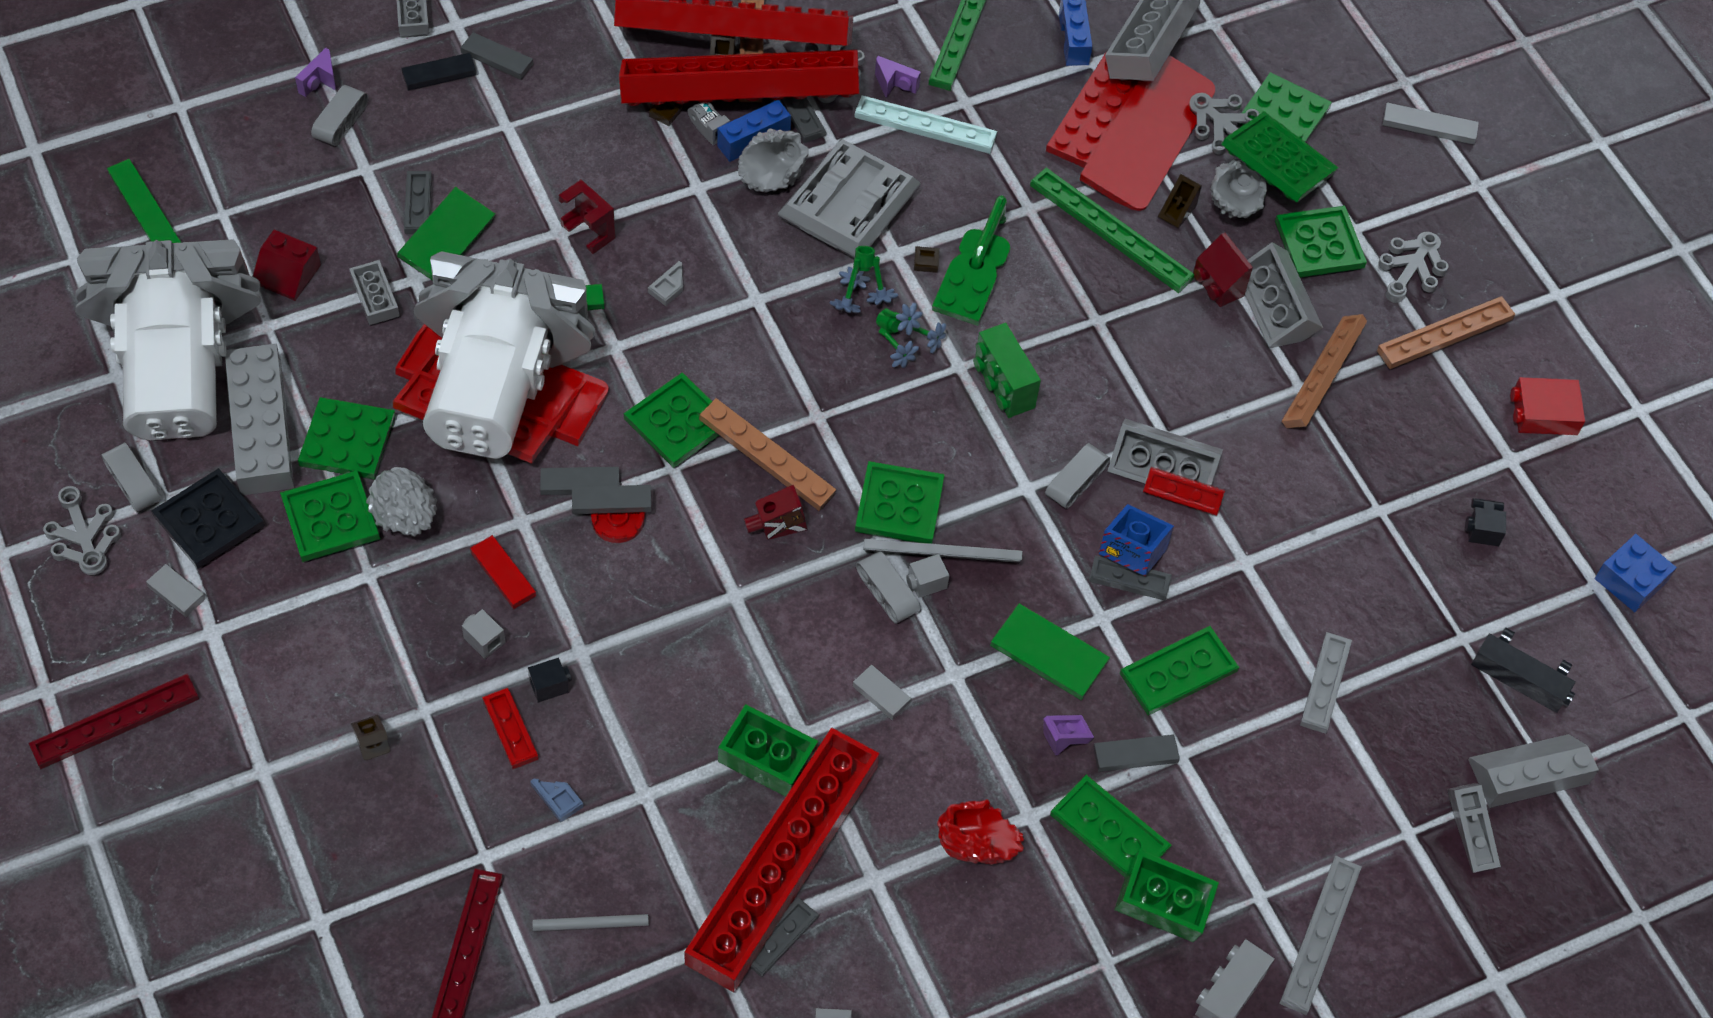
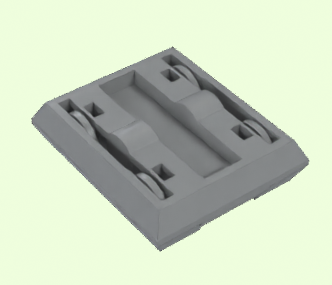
[778,139,920,259]

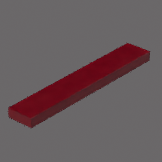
[29,673,199,770]
[432,869,503,1018]

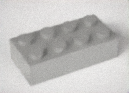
[397,0,429,37]
[349,260,399,325]

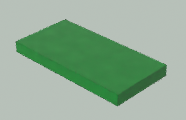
[397,186,496,281]
[990,603,1110,701]
[1119,626,1239,716]
[1050,775,1171,877]

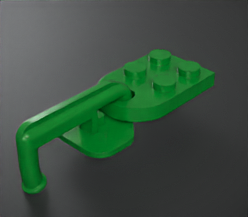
[932,195,1010,326]

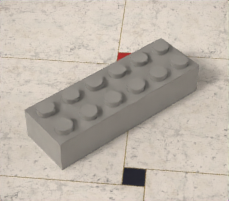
[1105,0,1200,81]
[225,343,294,496]

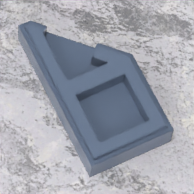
[530,779,583,823]

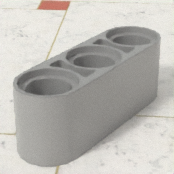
[311,85,368,146]
[101,443,161,513]
[1045,443,1110,509]
[856,551,920,624]

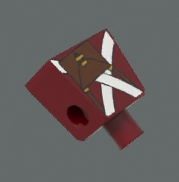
[744,485,807,540]

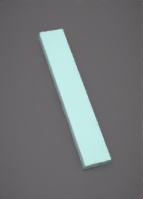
[855,95,997,154]

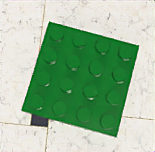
[1221,111,1339,202]

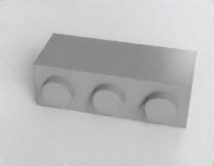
[1195,939,1275,1018]

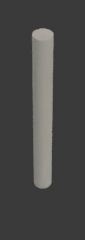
[533,914,648,931]

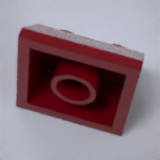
[252,229,321,301]
[1193,232,1253,307]

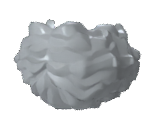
[738,129,809,192]
[1210,160,1267,218]
[366,467,437,536]

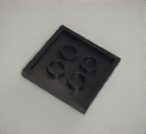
[151,468,265,569]

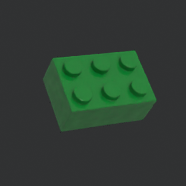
[973,323,1041,418]
[718,704,818,797]
[1114,850,1219,942]

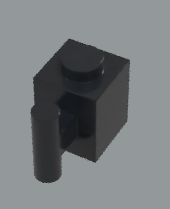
[1465,498,1506,547]

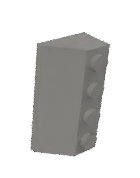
[1245,242,1323,348]
[1107,418,1223,485]
[1468,734,1599,808]

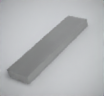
[1382,103,1479,145]
[1300,632,1352,734]

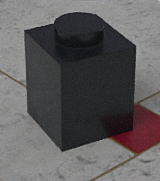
[528,657,572,703]

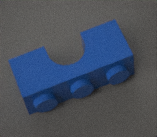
[1059,0,1092,66]
[717,100,791,162]

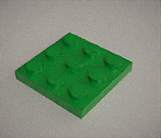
[1239,72,1332,143]
[1275,205,1367,277]
[623,372,719,468]
[298,397,396,480]
[855,461,945,544]
[280,470,380,562]

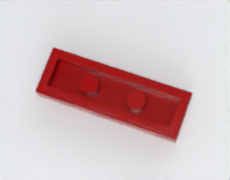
[1143,466,1225,515]
[470,535,536,609]
[482,688,539,770]

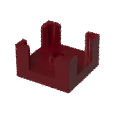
[559,180,615,254]

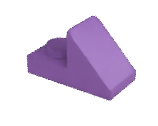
[295,48,336,97]
[875,56,921,97]
[1043,715,1094,756]

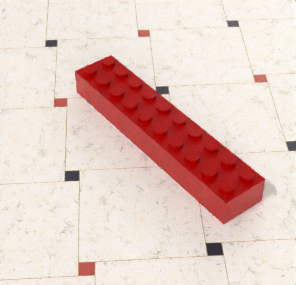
[614,0,854,46]
[619,50,859,106]
[684,727,880,993]

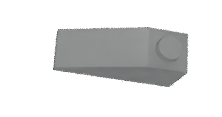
[1448,783,1501,873]

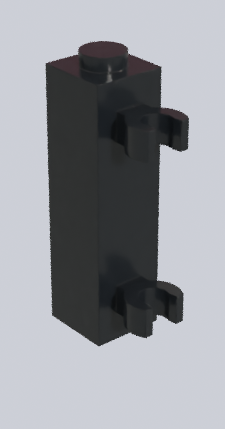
[1471,627,1576,713]

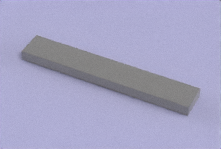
[863,539,1022,563]
[1279,856,1362,1015]

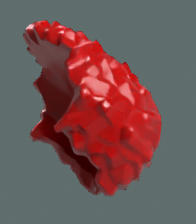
[937,799,1024,865]

